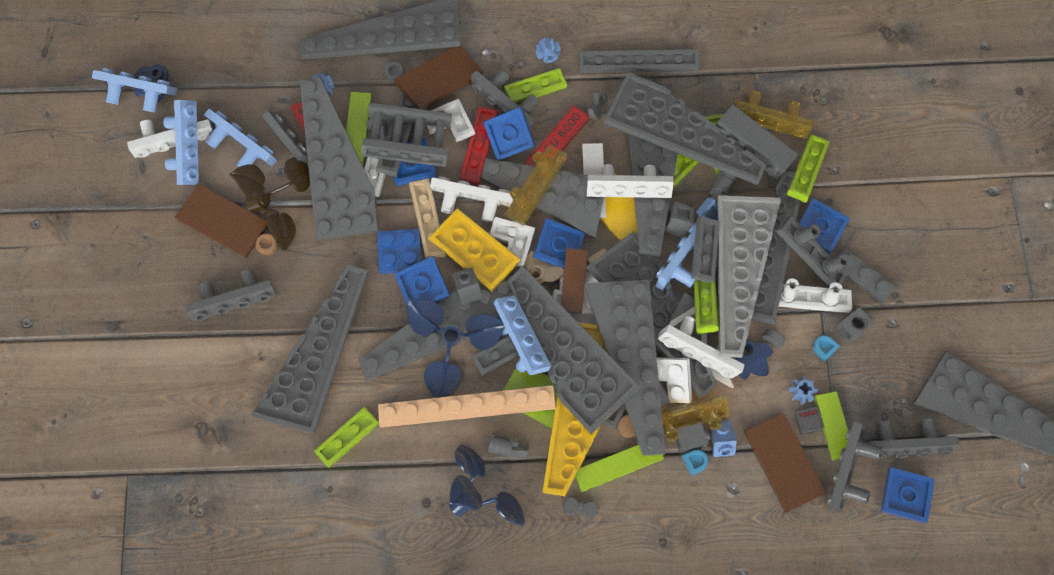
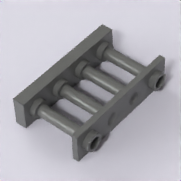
[362,103,452,167]

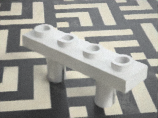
[127,119,214,158]
[587,164,673,198]
[430,176,514,223]
[779,278,852,313]
[657,316,744,378]

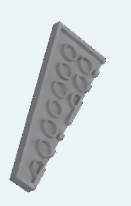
[717,195,781,358]

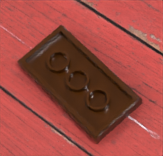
[395,46,483,110]
[175,184,268,258]
[744,413,826,513]

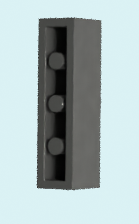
[716,104,798,180]

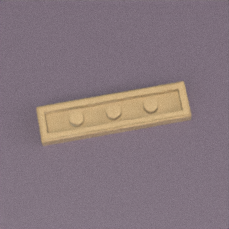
[409,178,447,259]

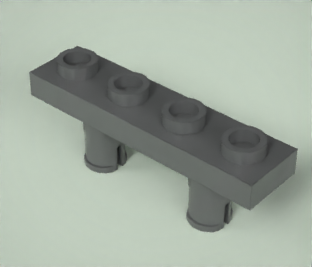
[471,70,539,133]
[777,216,849,287]
[185,269,277,321]
[869,418,960,459]
[827,422,883,514]

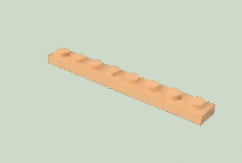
[378,386,556,428]

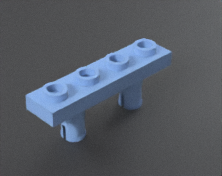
[92,68,177,113]
[163,100,199,185]
[204,109,277,167]
[656,222,718,291]
[494,295,551,375]

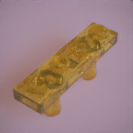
[733,91,814,139]
[505,145,568,226]
[662,394,730,442]

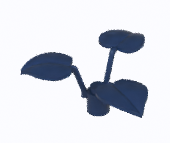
[407,300,505,398]
[449,445,525,526]

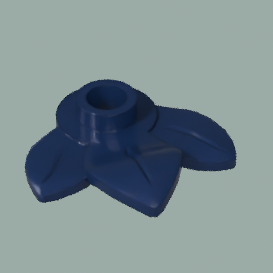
[134,64,169,102]
[736,340,773,380]

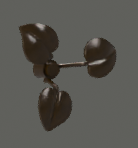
[229,157,310,251]

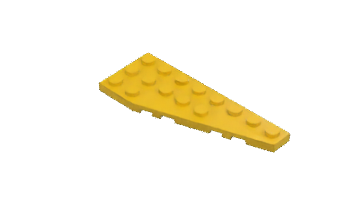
[543,322,606,496]

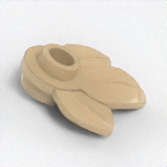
[525,251,564,284]

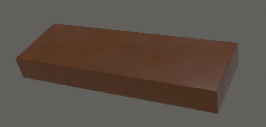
[561,248,588,314]

